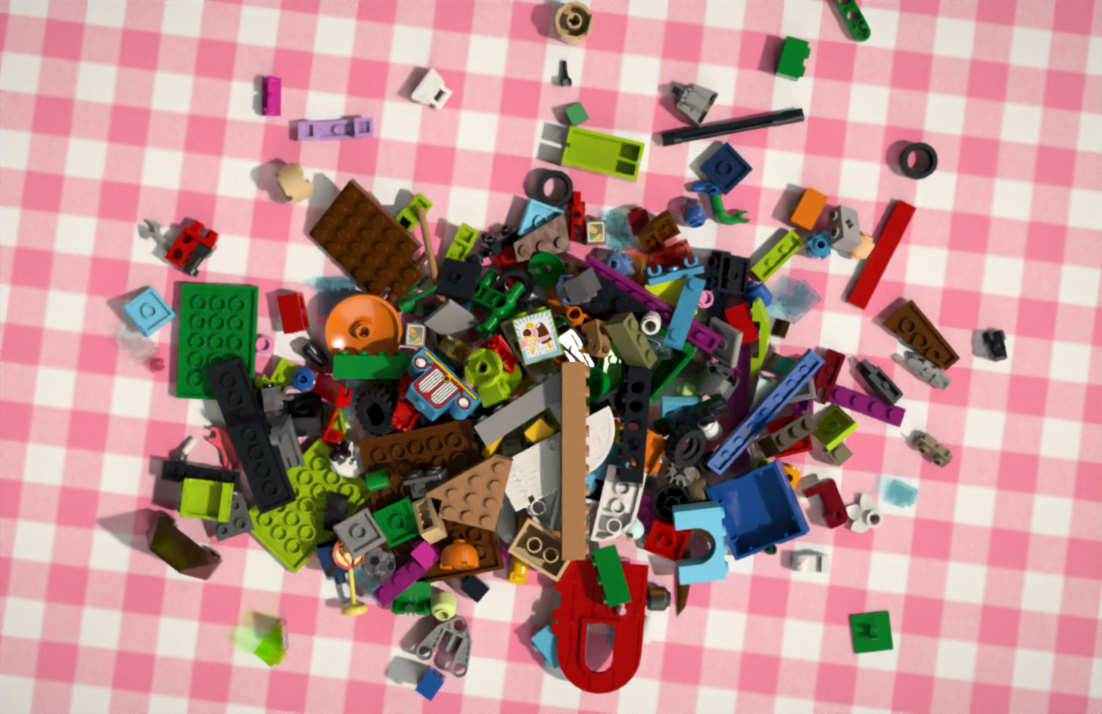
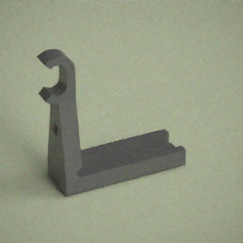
[269,414,305,470]

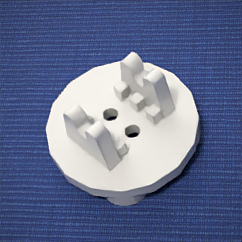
[329,441,364,478]

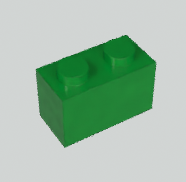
[775,36,811,82]

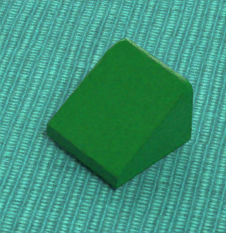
[564,102,590,127]

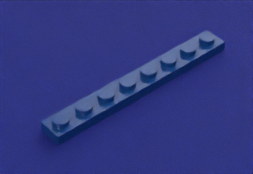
[705,348,825,475]

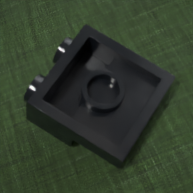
[705,253,750,297]

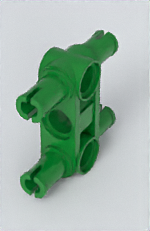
[464,268,526,334]

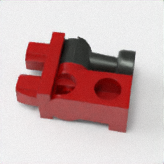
[164,219,220,277]

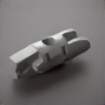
[906,352,952,391]

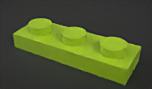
[750,230,805,283]

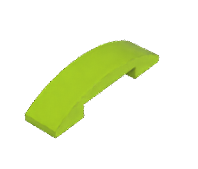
[427,222,480,297]
[751,297,771,376]

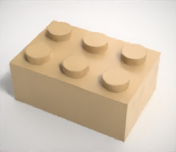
[506,517,571,582]

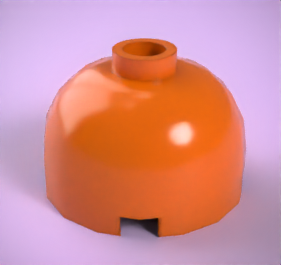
[440,539,479,570]

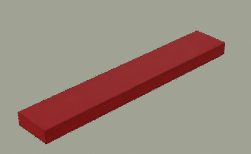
[847,199,917,310]

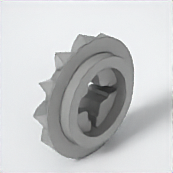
[665,461,696,487]

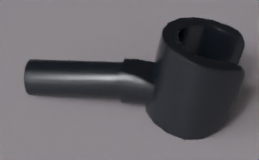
[560,61,572,87]

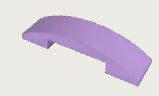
[298,117,375,141]

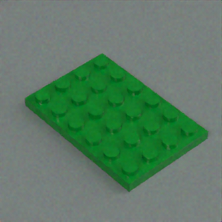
[176,283,259,400]

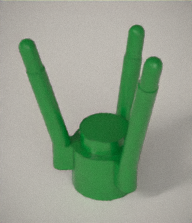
[397,276,437,314]

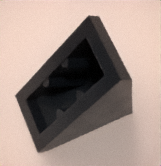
[323,492,350,532]

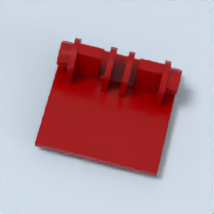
[467,334,520,374]
[320,406,344,443]

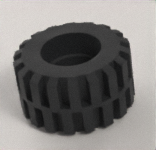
[355,383,399,436]

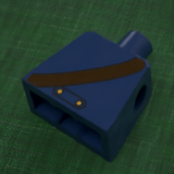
[313,538,348,585]

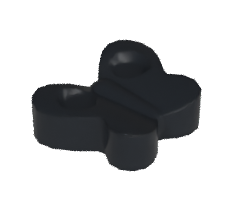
[329,440,351,462]

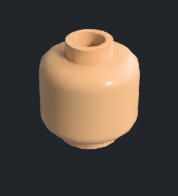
[848,231,874,260]

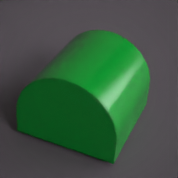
[365,468,391,492]

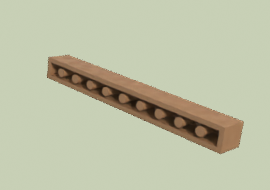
[560,361,590,560]

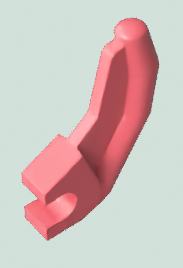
[208,427,237,470]

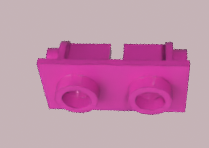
[262,76,281,116]

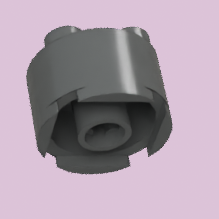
[695,361,740,401]

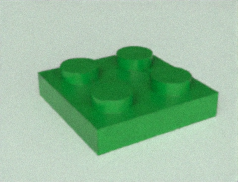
[373,496,420,548]

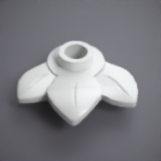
[846,494,883,533]

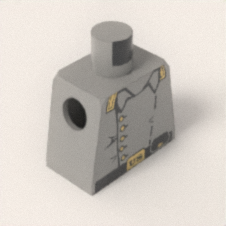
[670,83,719,128]

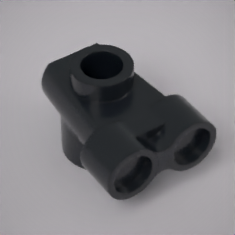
[981,330,1007,362]

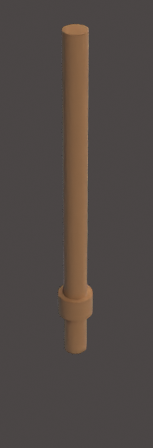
[417,207,446,307]

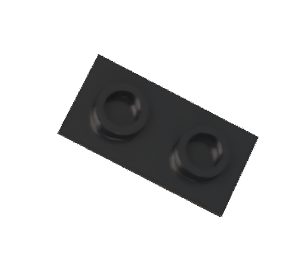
[480,224,520,257]

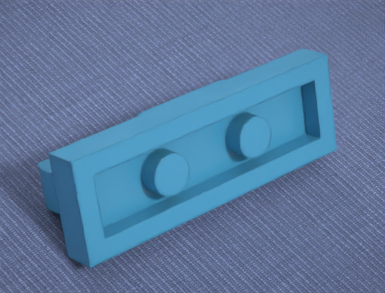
[644,255,705,286]

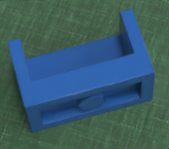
[415,666,446,701]

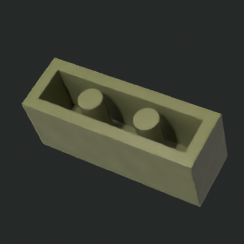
[605,312,658,369]

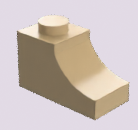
[412,496,447,545]

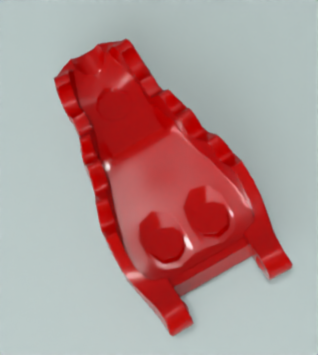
[391,368,422,432]

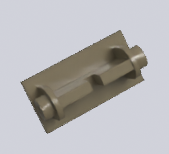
[912,432,953,468]

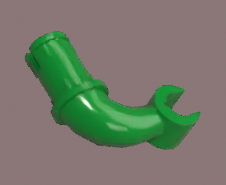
[710,194,751,225]

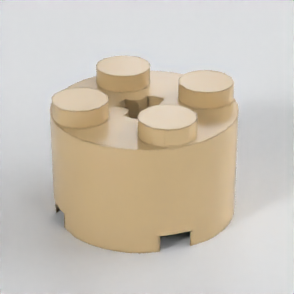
[555,1,594,44]
[273,162,313,206]

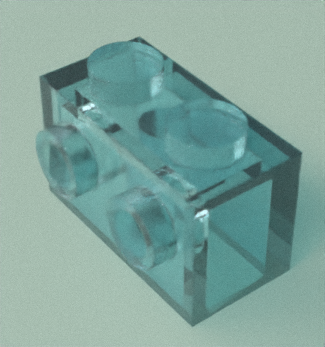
[775,279,822,325]

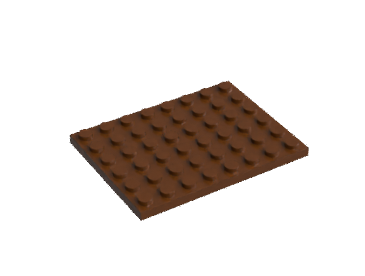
[358,418,504,583]

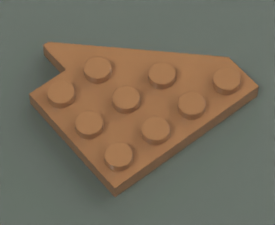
[426,454,513,531]

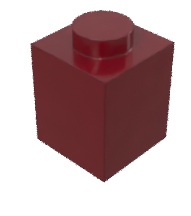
[627,207,649,237]

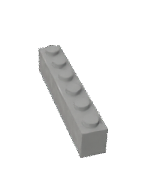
[474,367,561,447]

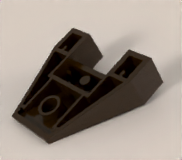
[146,513,223,580]

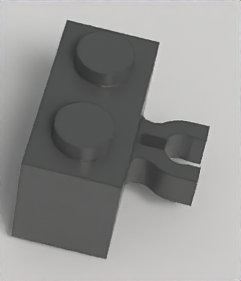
[559,267,602,304]

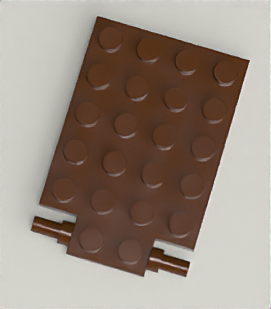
[309,179,431,303]

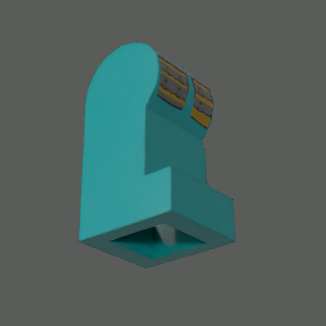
[766,352,797,375]

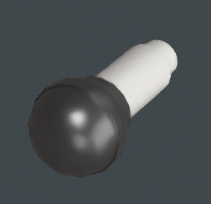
[174,437,197,463]

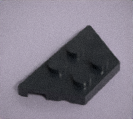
[583,267,651,322]

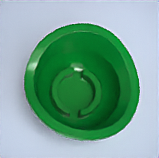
[586,367,610,401]

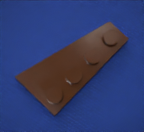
[881,299,961,371]

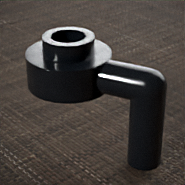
[465,232,489,265]

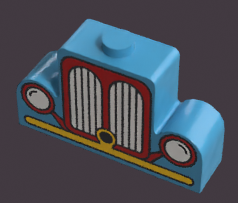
[405,346,482,421]

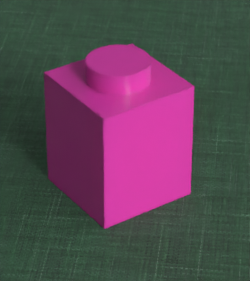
[410,538,442,570]

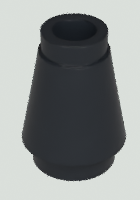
[301,339,329,367]

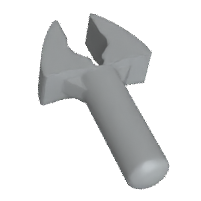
[143,220,172,252]

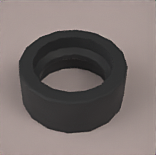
[899,142,938,180]
[537,170,573,208]
[497,265,535,304]

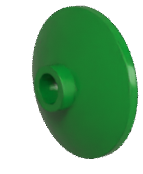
[528,252,566,288]

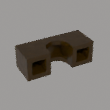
[757,412,818,459]

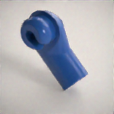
[692,181,720,197]

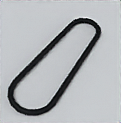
[552,314,600,367]

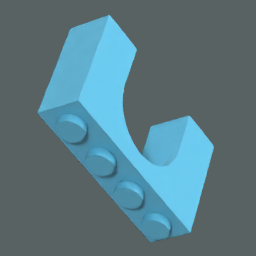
[672,500,729,585]

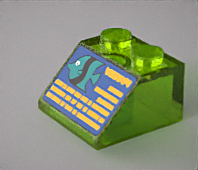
[253,619,289,667]

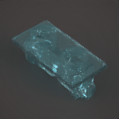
[605,212,632,252]

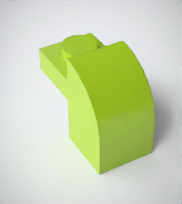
[396,192,434,233]

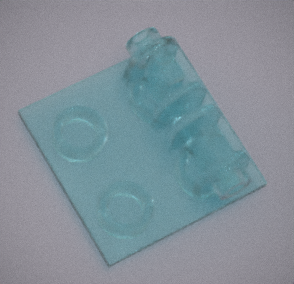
[316,276,356,316]

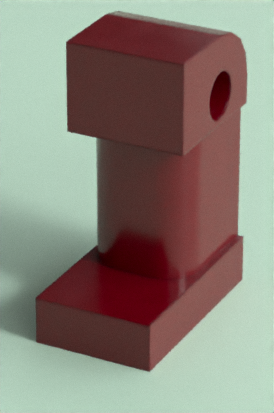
[801,478,848,529]

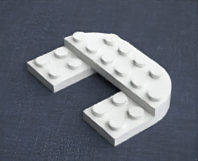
[525,464,647,542]

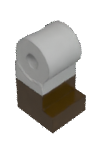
[755,315,791,339]

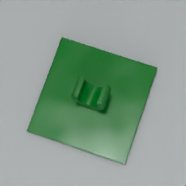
[850,611,894,654]

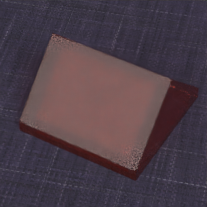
[650,239,693,273]

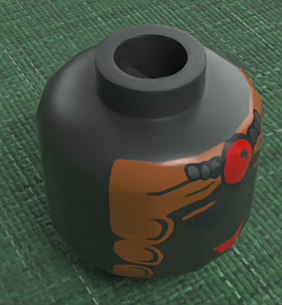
[646,586,671,611]

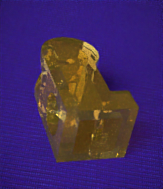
[438,334,471,364]

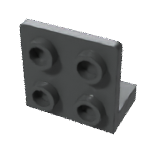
[403,465,449,498]

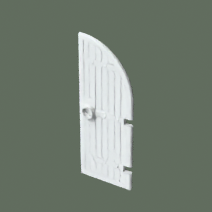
[505,406,615,512]

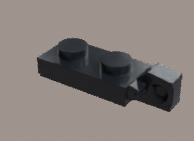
[856,358,903,407]

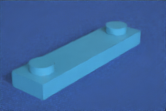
[663,275,706,351]

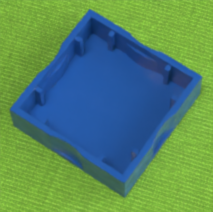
[705,459,810,561]

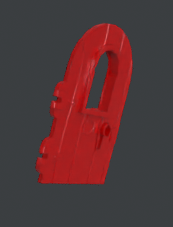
[550,560,649,694]

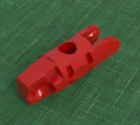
[568,191,586,241]

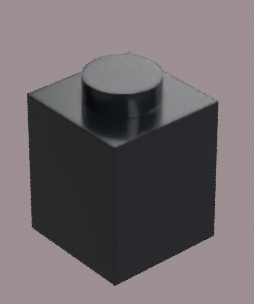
[460,574,490,603]

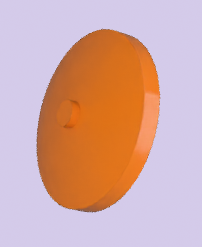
[325,293,402,355]

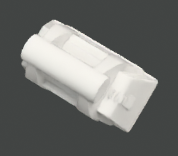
[411,68,453,111]

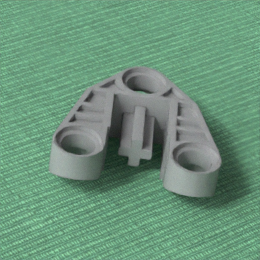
[416,616,473,678]

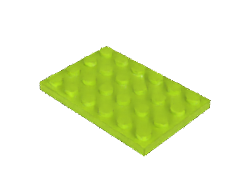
[249,438,370,574]

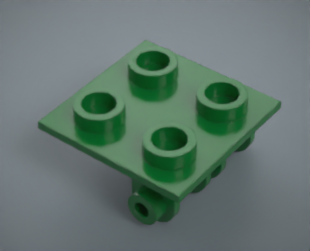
[391,581,431,616]

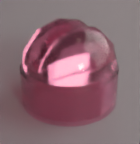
[149,357,165,373]

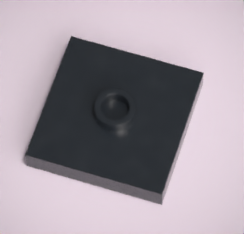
[434,258,483,302]

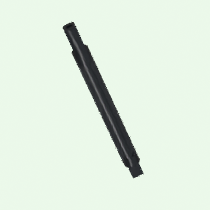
[661,108,805,147]

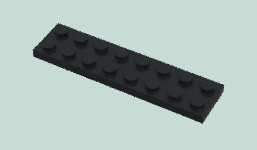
[205,356,298,514]

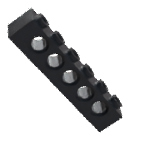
[615,367,652,488]

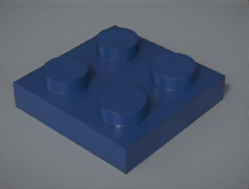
[699,142,753,196]

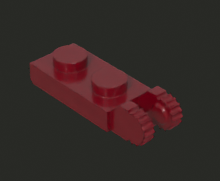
[814,348,846,405]

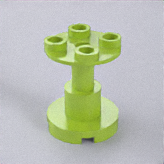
[465,348,523,394]

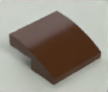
[637,209,681,256]

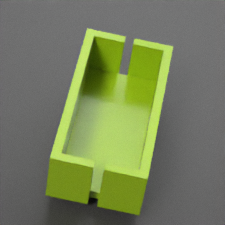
[561,126,645,183]

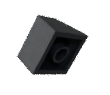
[282,392,324,437]

